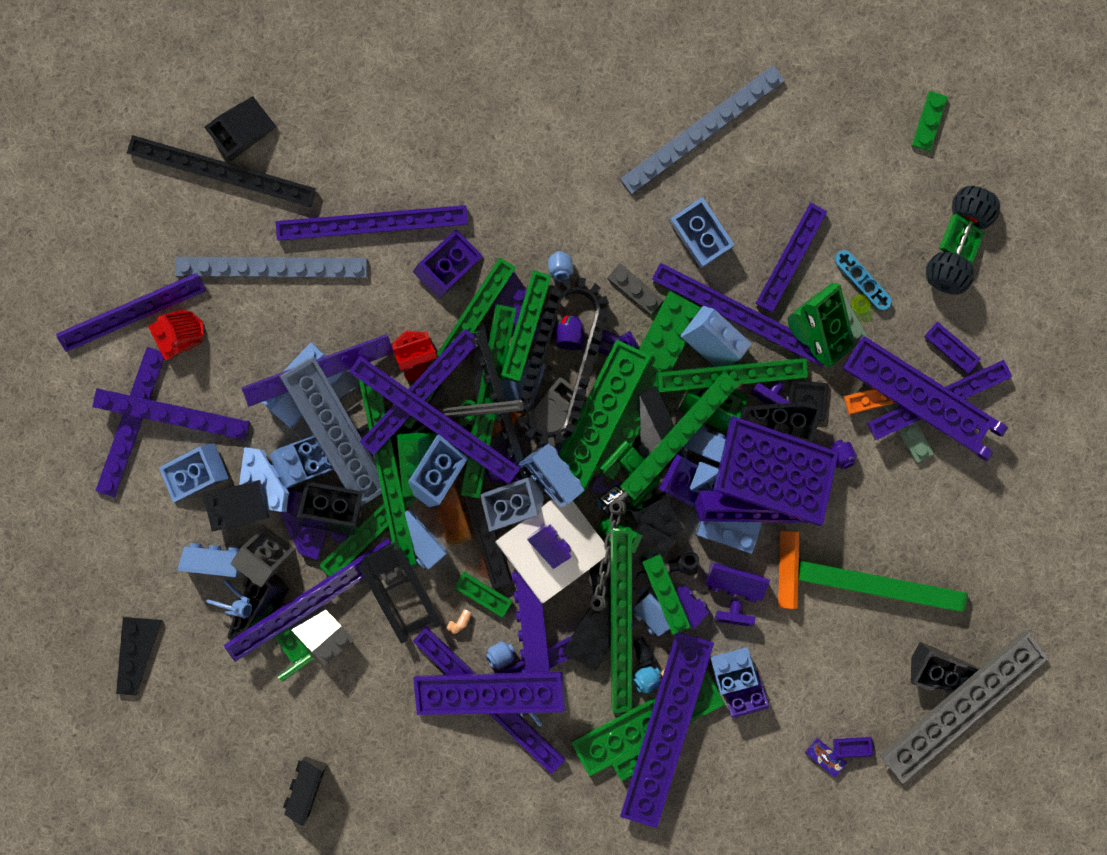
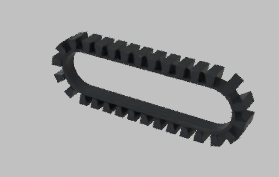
[516,277,609,447]

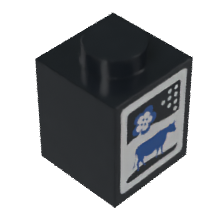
[599,485,632,519]

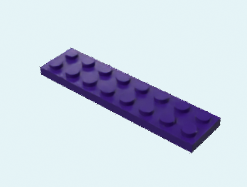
[413,672,566,715]

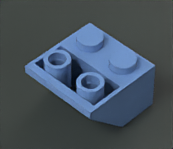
[710,647,758,695]

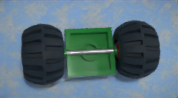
[926,186,1000,295]

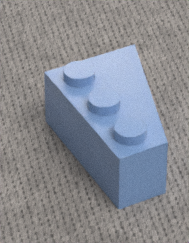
[518,444,584,507]

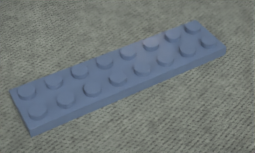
[279,356,382,506]

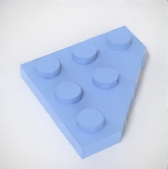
[239,447,289,512]

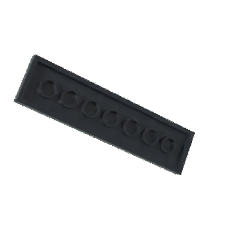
[562,521,675,671]

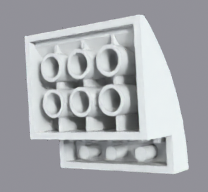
[495,499,606,603]

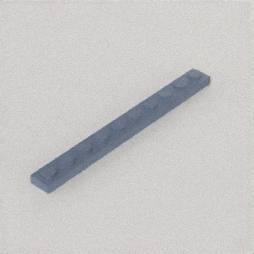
[620,65,785,195]
[175,257,367,278]

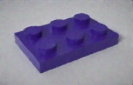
[659,454,699,508]

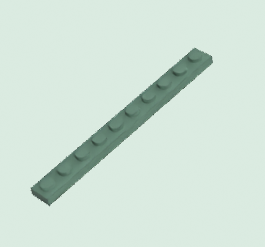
[843,294,934,463]

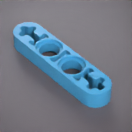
[834,250,892,310]

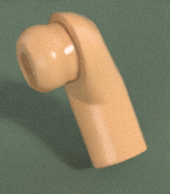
[447,610,472,634]

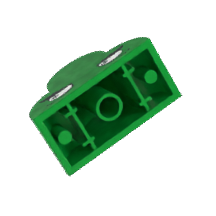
[788,283,855,367]

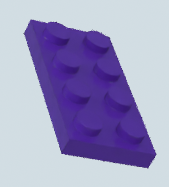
[479,272,549,344]

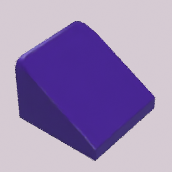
[598,329,620,356]

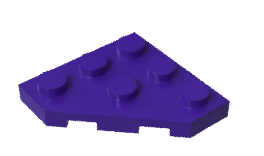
[280,488,328,560]

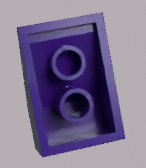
[413,229,483,299]

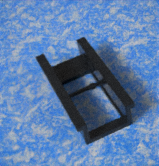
[358,541,443,644]

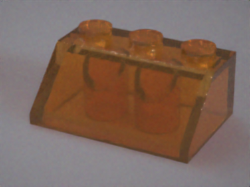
[434,484,474,546]

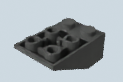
[524,377,587,447]

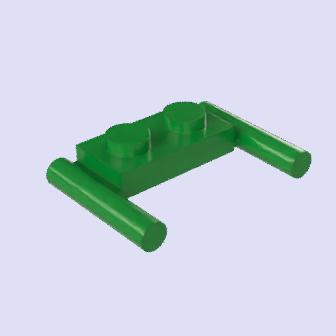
[599,441,660,508]
[274,627,314,682]

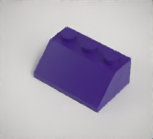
[704,562,770,603]

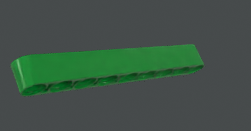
[798,561,969,612]

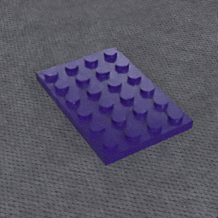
[714,416,839,526]

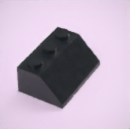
[297,481,363,535]
[283,756,327,826]

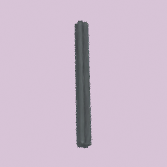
[437,400,524,418]

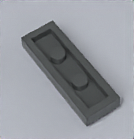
[607,263,663,315]

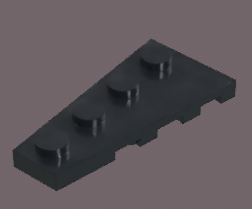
[116,617,162,695]

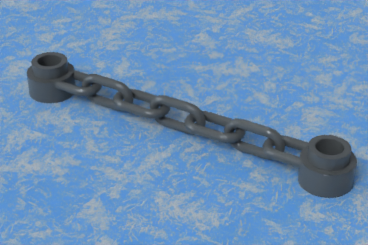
[590,499,626,611]

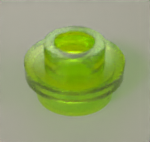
[851,295,870,314]

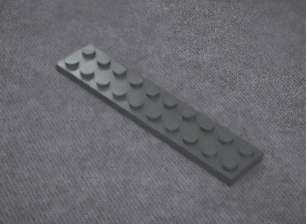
[879,630,1049,783]

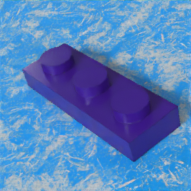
[923,321,981,374]

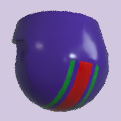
[554,315,586,350]

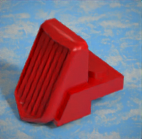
[148,309,204,361]
[391,330,437,382]

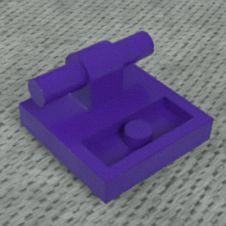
[724,671,769,719]

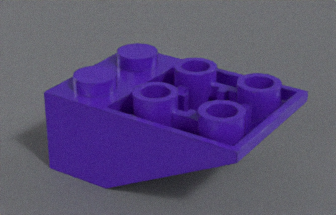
[527,523,572,569]

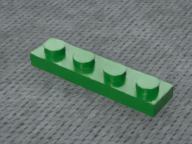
[642,554,690,635]

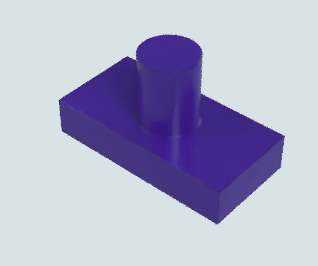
[750,381,791,405]
[714,600,755,627]

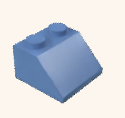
[632,591,669,637]

